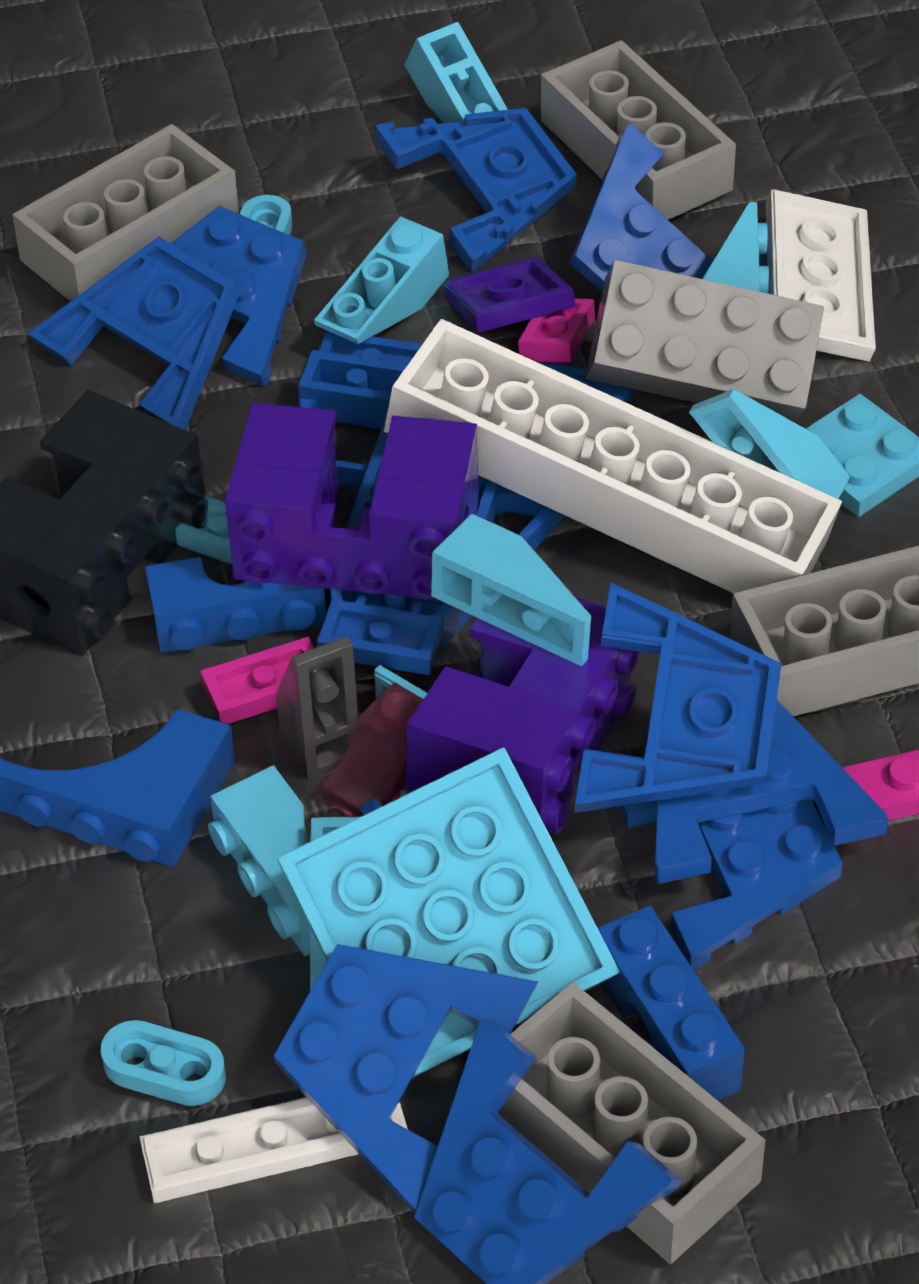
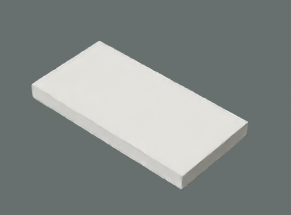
[766,189,876,362]

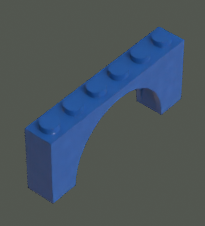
[0,709,236,867]

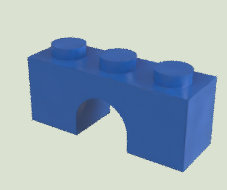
[145,557,326,653]
[598,905,745,1100]

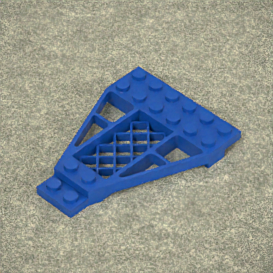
[298,331,634,675]

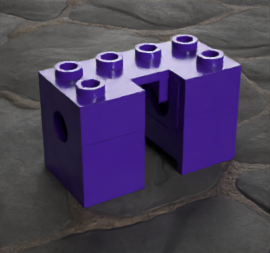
[225,403,479,600]
[406,596,640,835]

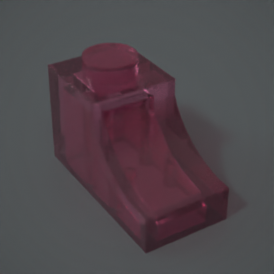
[322,682,423,817]

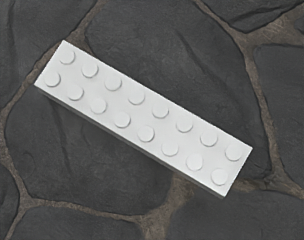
[384,319,842,593]

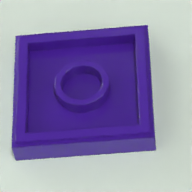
[443,257,576,333]

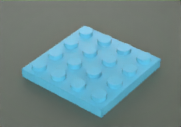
[278,747,620,1079]

